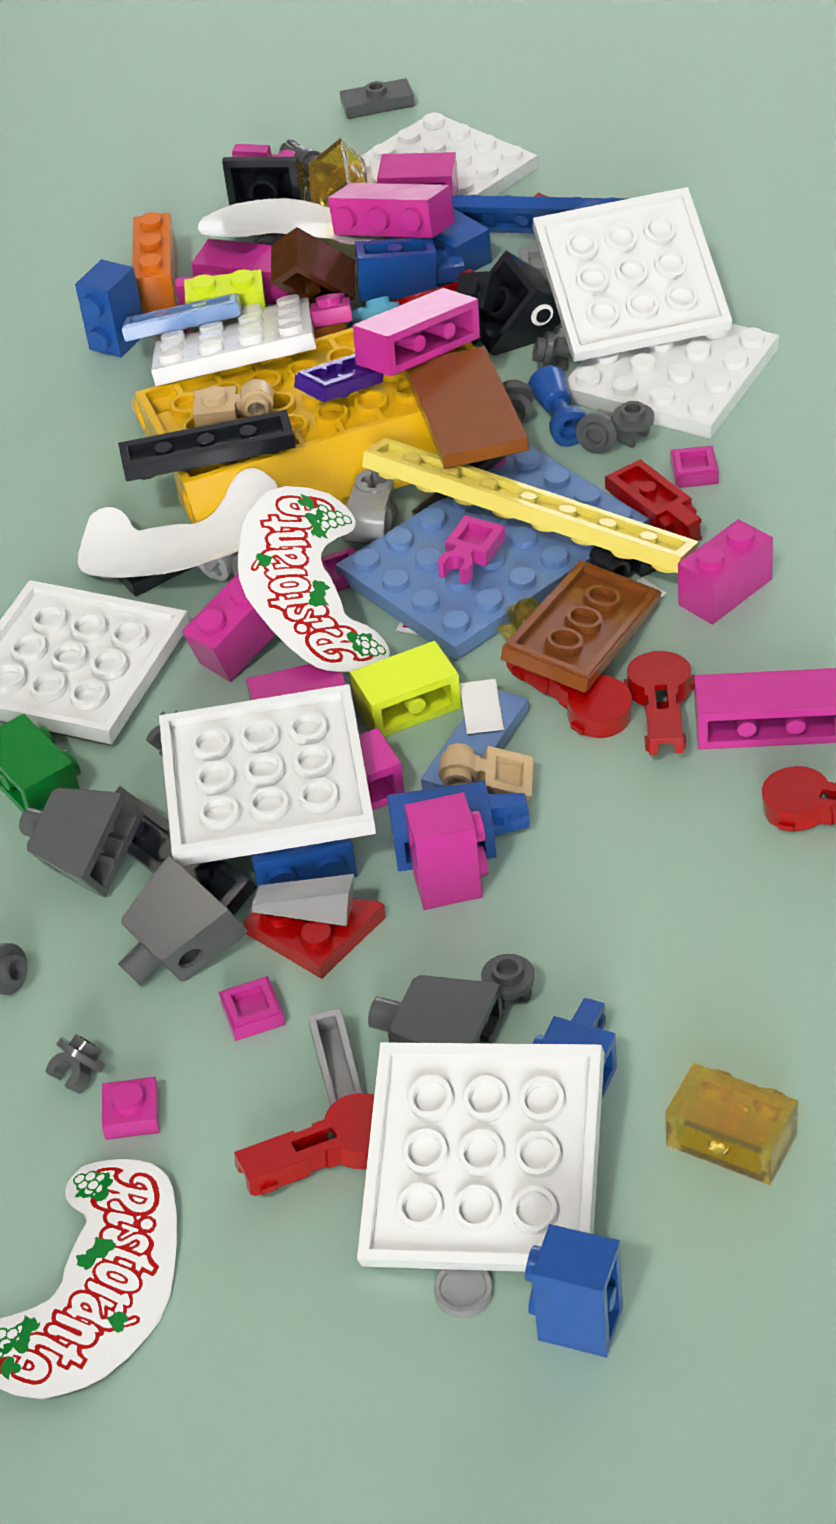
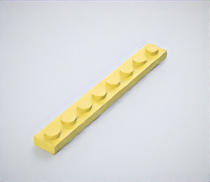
[362,438,699,573]

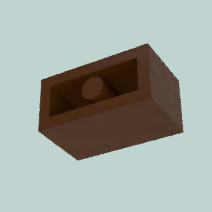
[270,227,355,304]

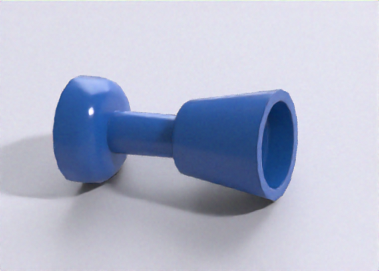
[528,365,587,447]

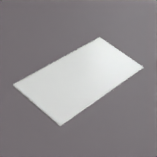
[459,679,504,734]

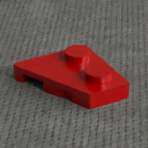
[243,898,386,979]

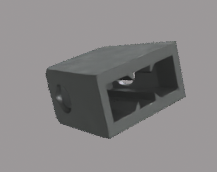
[19,788,144,898]
[118,855,248,985]
[368,975,503,1044]

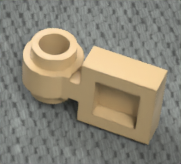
[193,379,274,427]
[438,743,534,803]

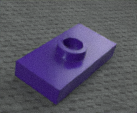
[294,353,384,402]

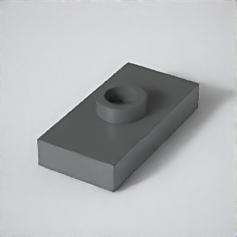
[339,78,415,119]

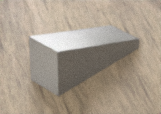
[252,874,354,926]
[308,1008,363,1106]

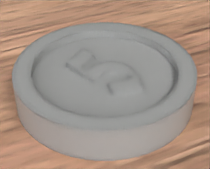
[434,1269,493,1318]

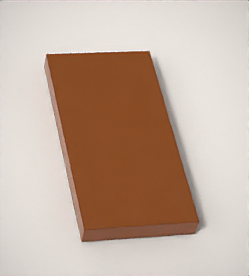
[405,346,529,469]
[500,560,662,693]

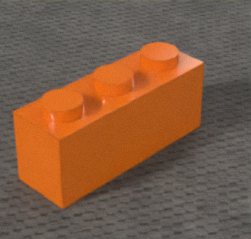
[132,212,178,313]

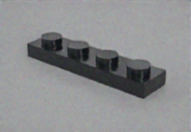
[118,409,296,482]
[115,786,257,915]

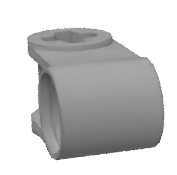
[342,469,397,544]

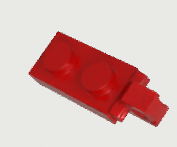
[604,459,702,541]

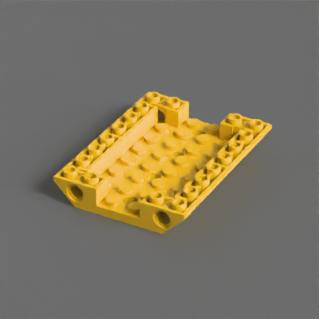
[131,328,475,524]

